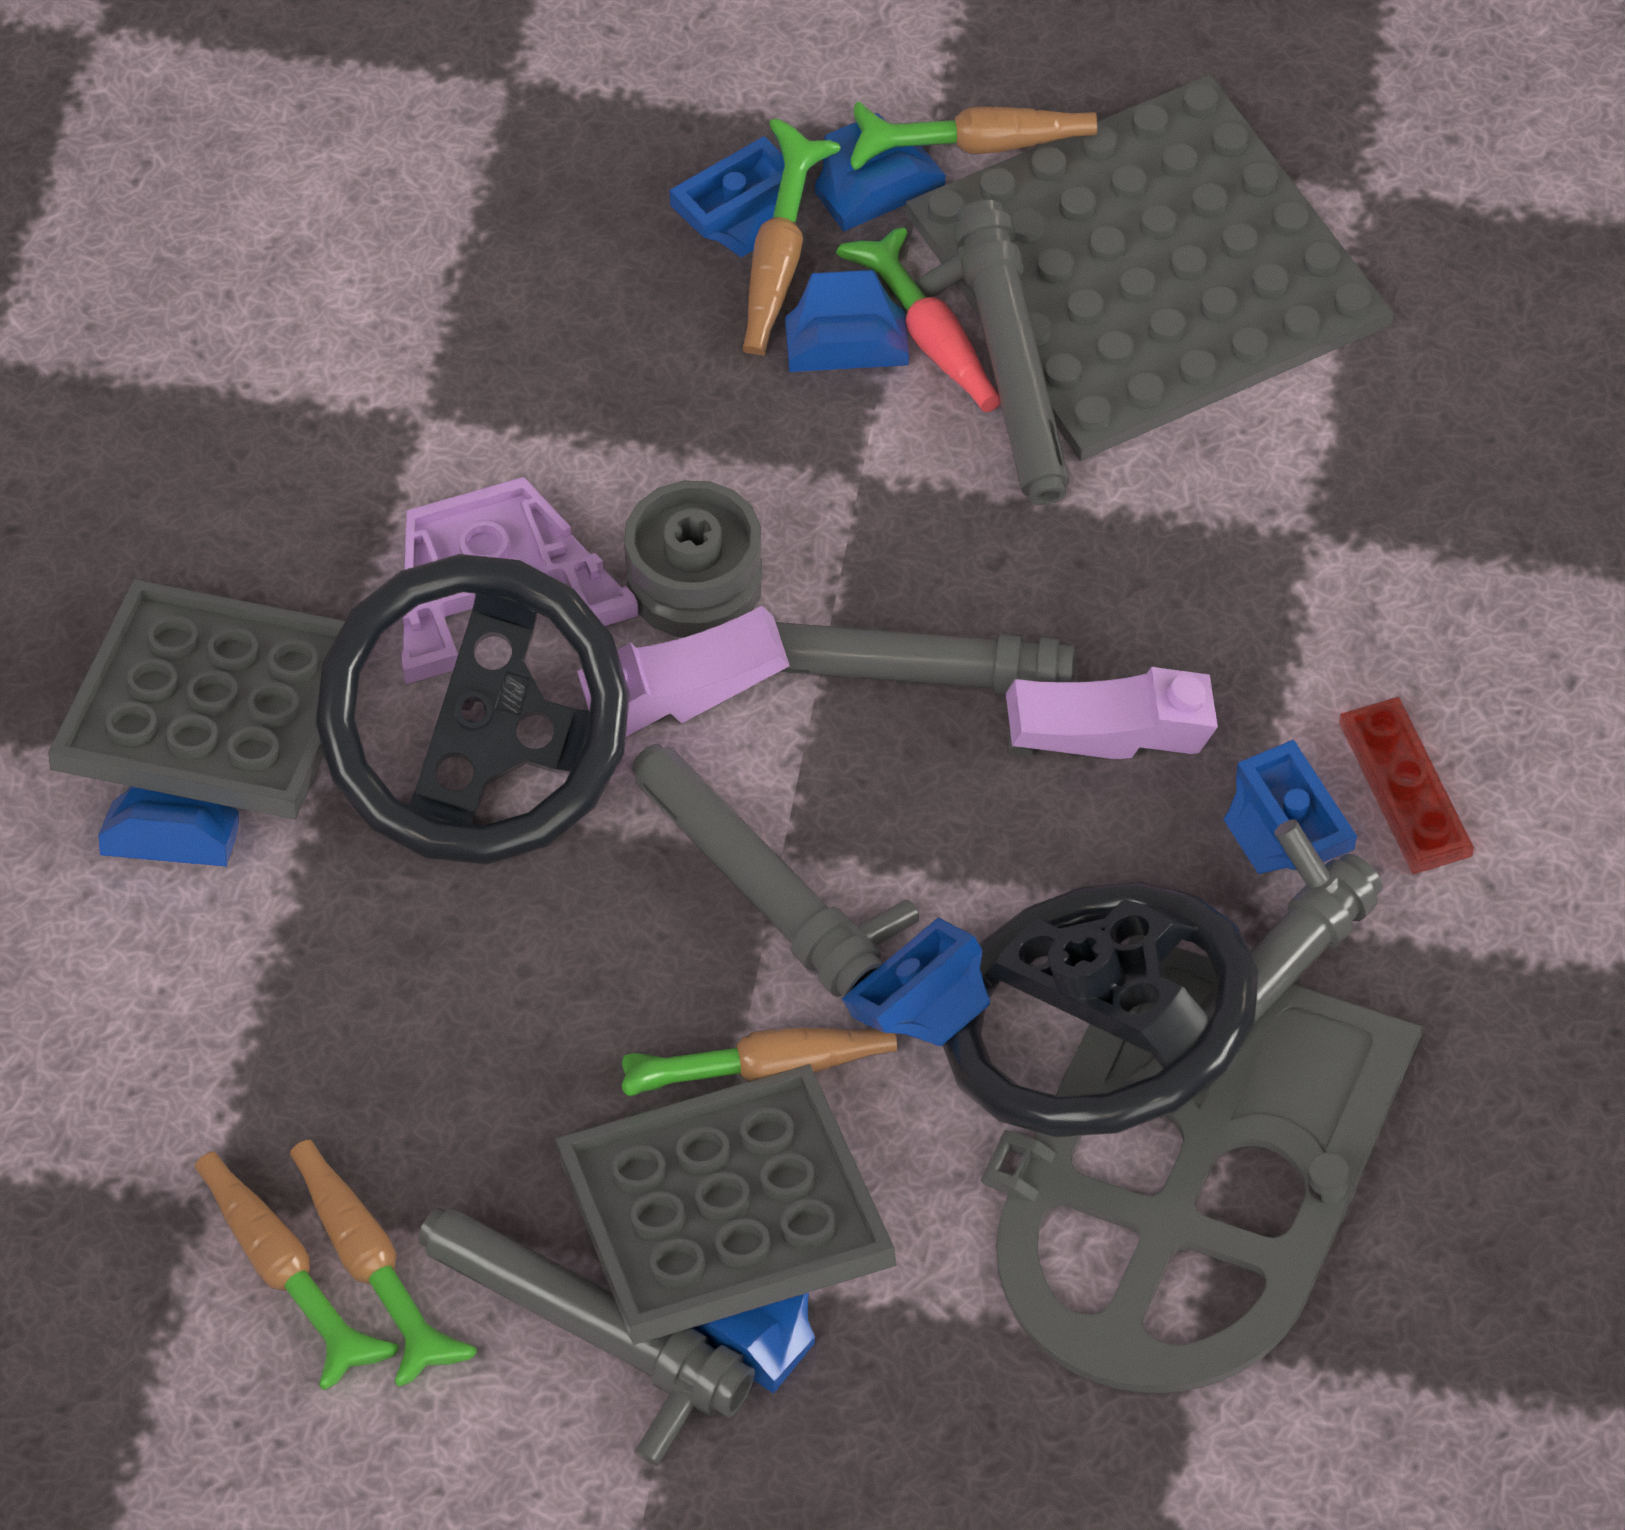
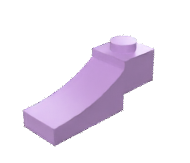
[577,606,790,737]
[1006,667,1218,759]

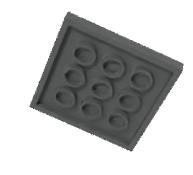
[48,580,345,820]
[555,1064,896,1345]

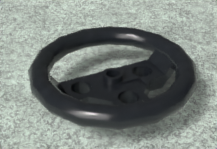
[316,554,630,864]
[942,882,1259,1137]

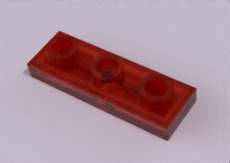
[1339,697,1474,874]

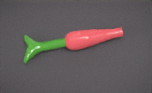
[836,227,1000,412]

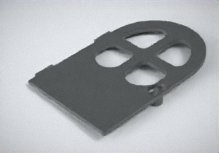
[980,935,1423,1393]

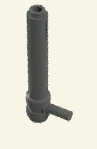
[915,200,1069,505]
[775,622,1075,756]
[632,744,919,997]
[1125,819,1383,1122]
[418,1208,755,1467]

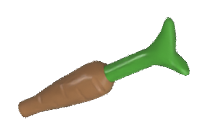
[850,101,1097,171]
[742,119,841,356]
[621,1028,897,1097]
[290,1140,477,1387]
[194,1151,399,1390]

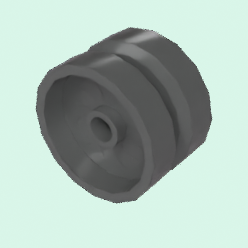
[624,480,762,637]

